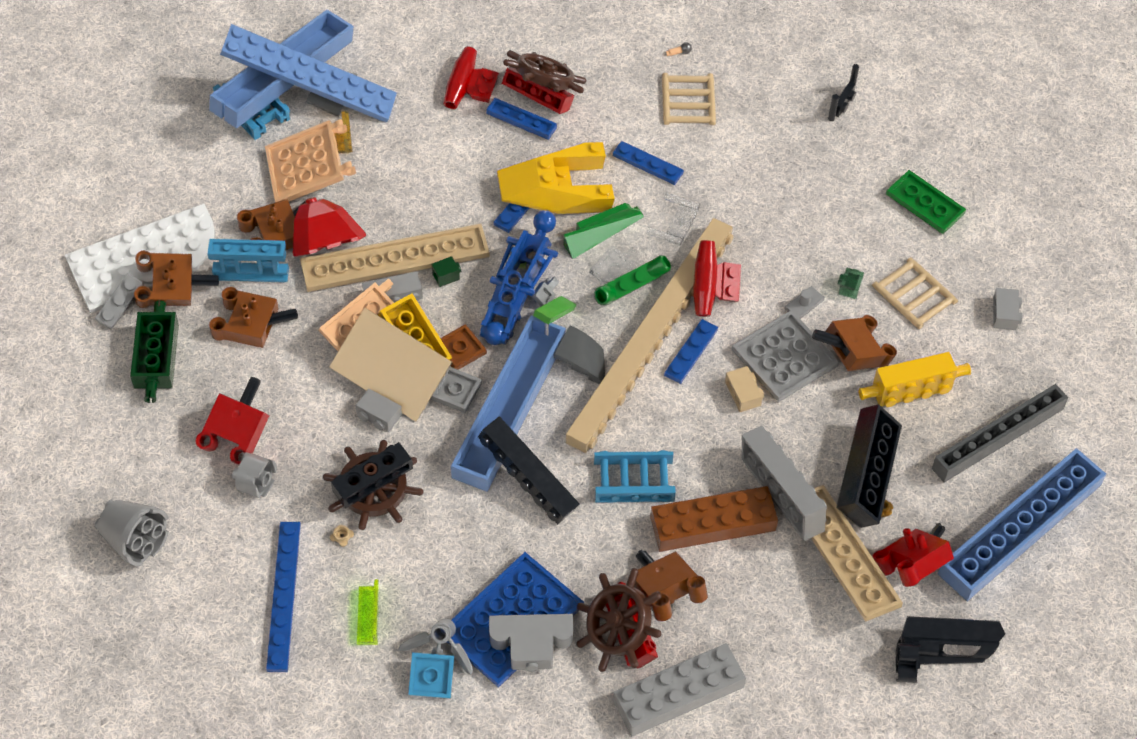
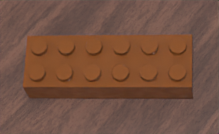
[650,486,778,552]

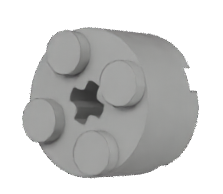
[232,452,277,498]

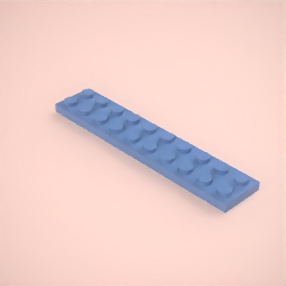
[220,24,397,122]

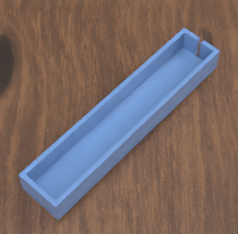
[209,10,354,129]
[451,316,566,492]

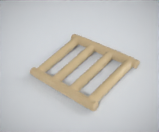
[662,73,716,125]
[872,257,958,330]

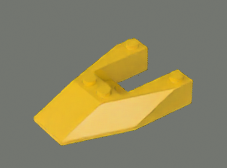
[497,142,615,214]

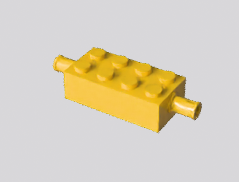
[858,352,971,407]

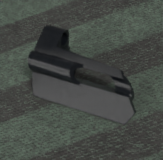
[895,616,1006,683]

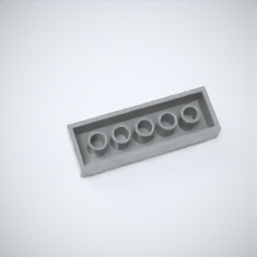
[742,426,827,541]
[613,643,746,737]

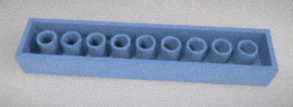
[938,448,1106,602]

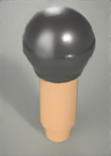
[666,42,692,56]

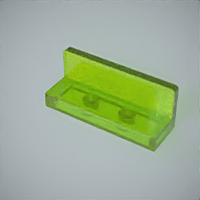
[357,579,380,645]

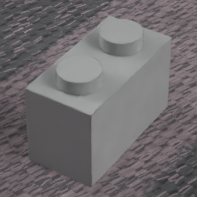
[993,288,1022,330]
[356,389,402,432]

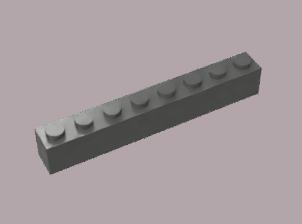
[932,384,1068,483]

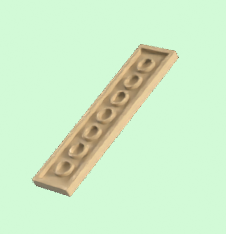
[811,485,903,622]

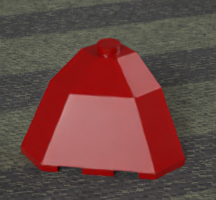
[293,197,366,257]

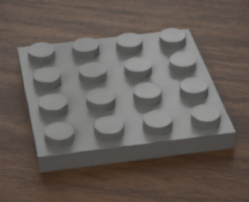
[732,310,839,402]

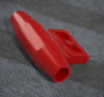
[443,46,499,110]
[693,240,741,317]

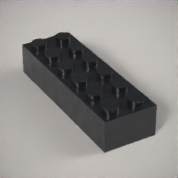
[836,404,902,528]

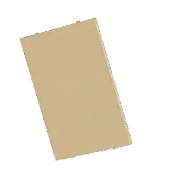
[329,308,452,422]

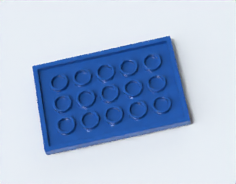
[447,552,584,688]

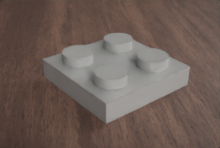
[430,367,482,413]

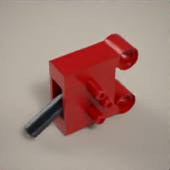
[872,523,954,587]

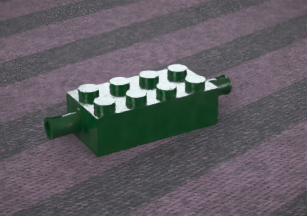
[130,300,179,403]

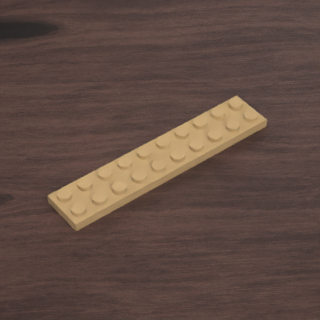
[300,224,490,292]

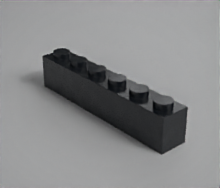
[478,416,580,525]

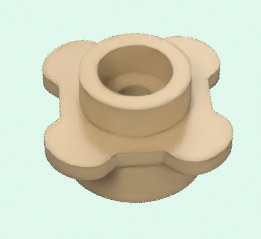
[330,525,354,547]

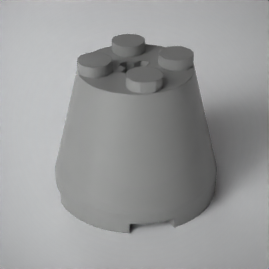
[95,500,169,566]

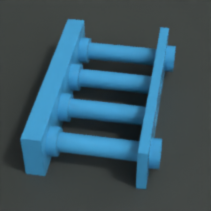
[594,450,676,503]

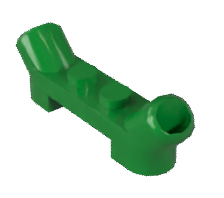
[594,255,671,305]

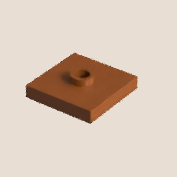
[440,324,487,370]

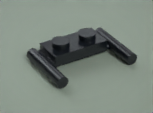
[828,64,859,121]

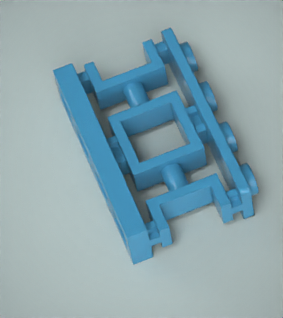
[213,83,290,140]
[207,239,289,282]

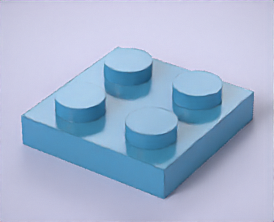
[408,652,455,698]

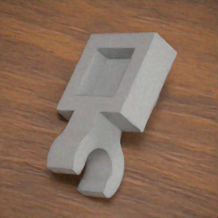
[531,276,559,307]

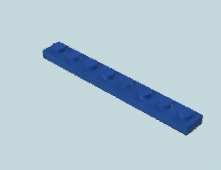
[266,522,301,672]

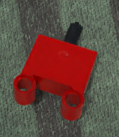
[195,377,270,465]

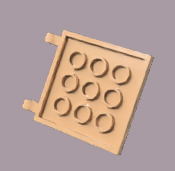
[265,119,356,203]
[318,278,394,351]

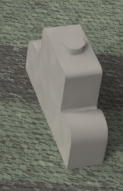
[489,614,573,672]

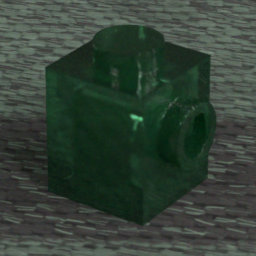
[838,267,864,299]

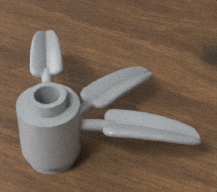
[399,618,473,674]

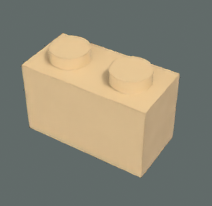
[725,366,764,412]

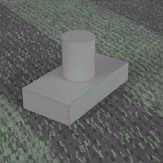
[785,286,825,319]

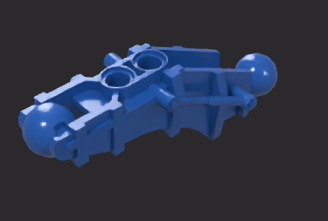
[480,210,558,345]

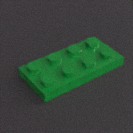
[886,170,966,234]

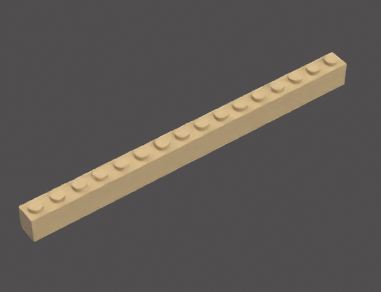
[566,218,734,453]

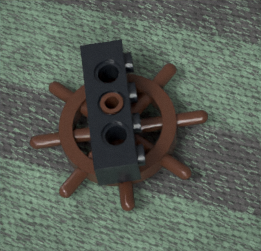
[322,440,424,530]

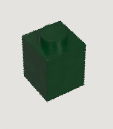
[431,256,462,287]

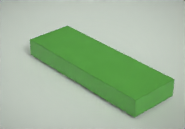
[533,296,577,324]

